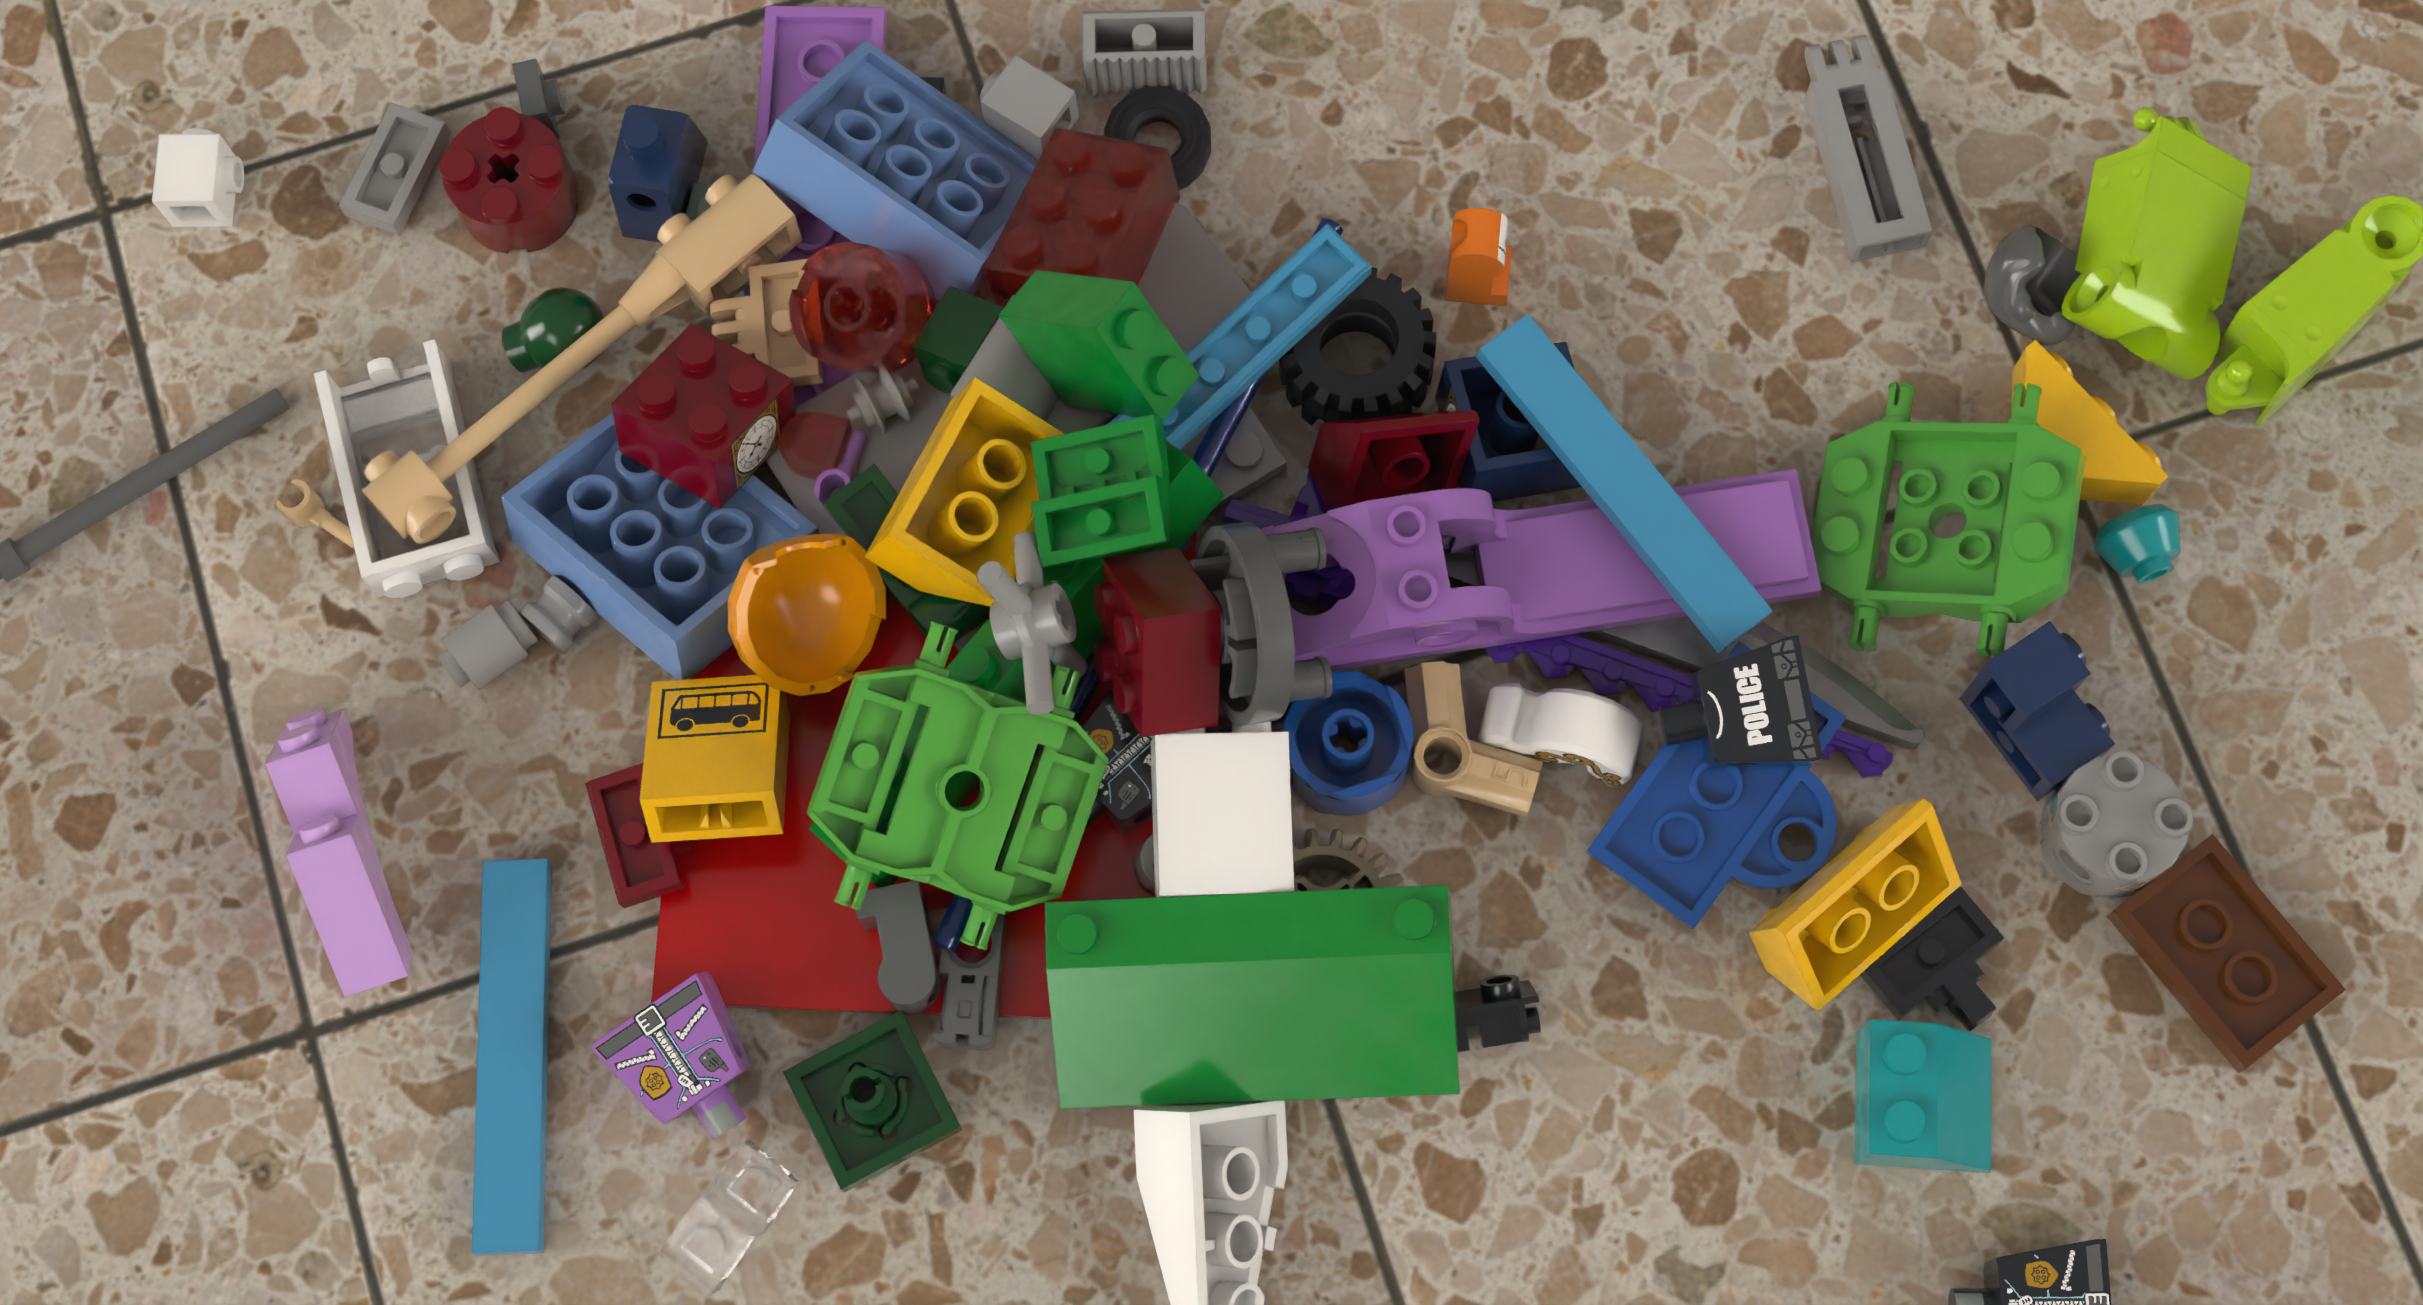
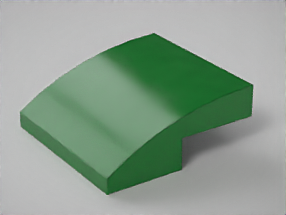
[1030,414,1171,569]

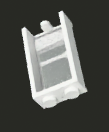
[313,339,500,598]

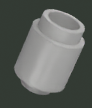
[438,600,538,690]

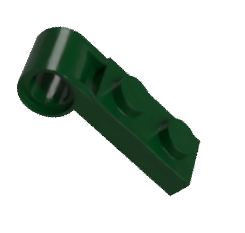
[822,463,990,645]

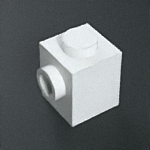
[152,128,244,227]

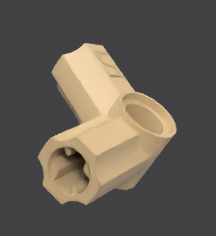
[1403,661,1543,818]

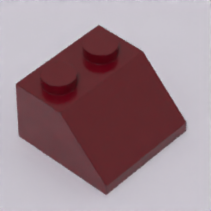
[1308,410,1480,511]

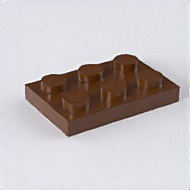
[2107,834,2346,1073]

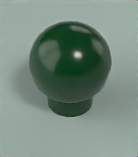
[502,287,605,373]

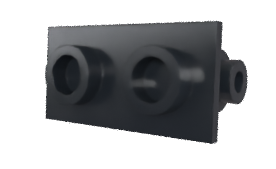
[1455,975,1541,1052]

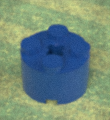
[1283,671,1414,816]

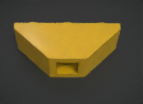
[2011,339,2169,505]

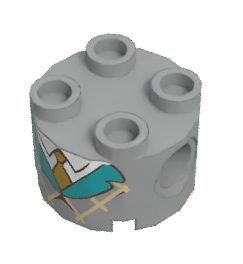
[2040,751,2194,898]

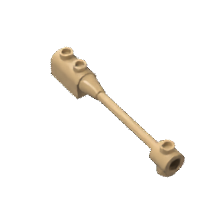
[361,174,803,544]

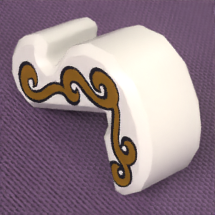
[1477,683,1644,787]

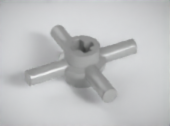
[977,531,1087,715]

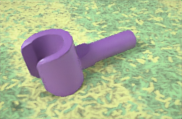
[814,431,867,503]

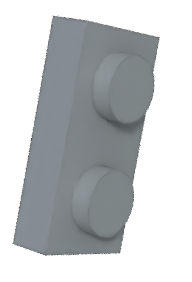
[339,102,451,236]

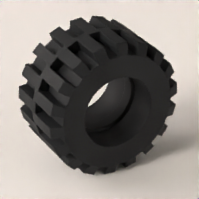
[1279,267,1436,426]

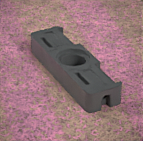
[933,845,1009,1050]

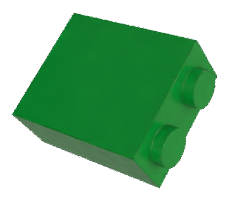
[998,270,1200,421]

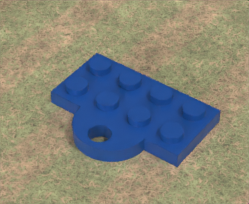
[1586,641,1847,929]

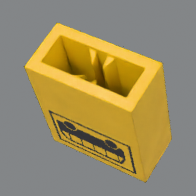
[640,675,790,843]

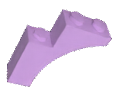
[265,708,414,997]

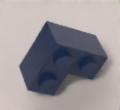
[1959,621,2115,802]

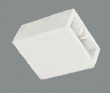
[1150,722,1294,898]

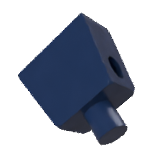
[608,105,708,243]

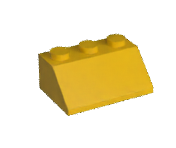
[864,377,1064,607]
[1749,798,1962,1011]

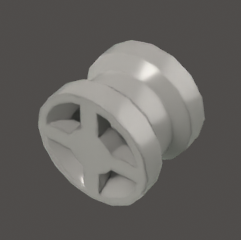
[517,575,600,654]

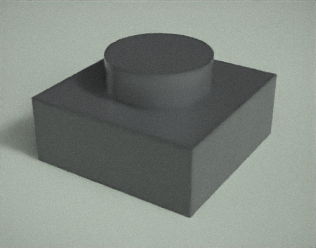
[512,58,565,139]

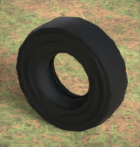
[1104,86,1211,195]

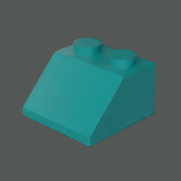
[1854,1019,1991,1173]

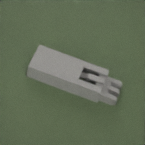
[1804,35,1933,262]

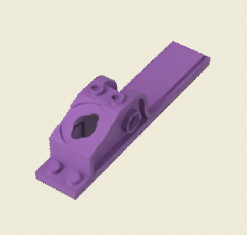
[1188,469,1822,671]

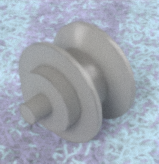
[845,364,919,434]

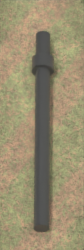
[0,388,290,582]

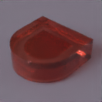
[778,411,853,479]

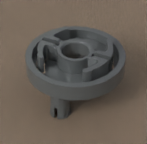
[1190,522,1333,726]

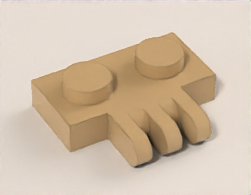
[710,258,824,387]

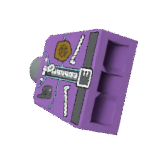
[590,970,751,1140]

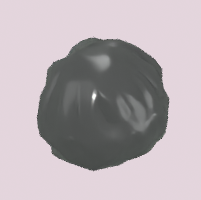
[1983,224,2081,346]

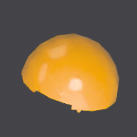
[728,534,886,696]

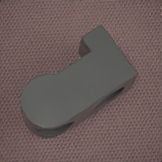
[856,880,941,1014]

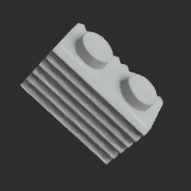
[1082,8,1207,97]

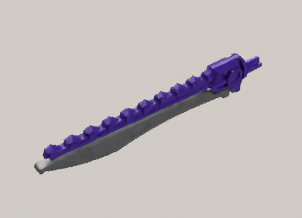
[1222,471,1925,778]

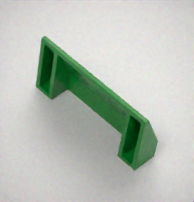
[1045,885,1460,1109]

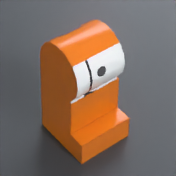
[1445,208,1512,306]

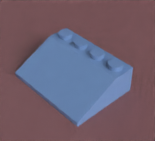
[752,40,1064,302]
[501,412,819,680]

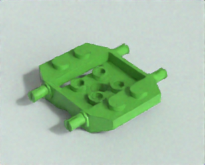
[1811,382,2085,658]
[806,621,1109,950]

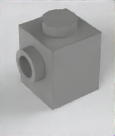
[980,55,1079,164]

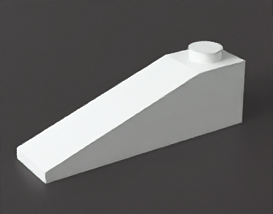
[1134,1101,1288,1305]

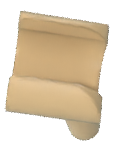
[275,479,354,549]

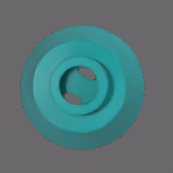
[2094,504,2181,584]

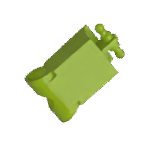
[2062,107,2252,380]
[2205,195,2423,427]

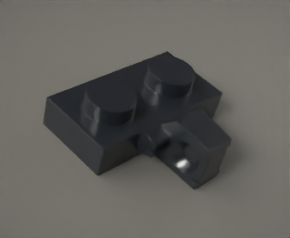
[1860,887,2004,1032]

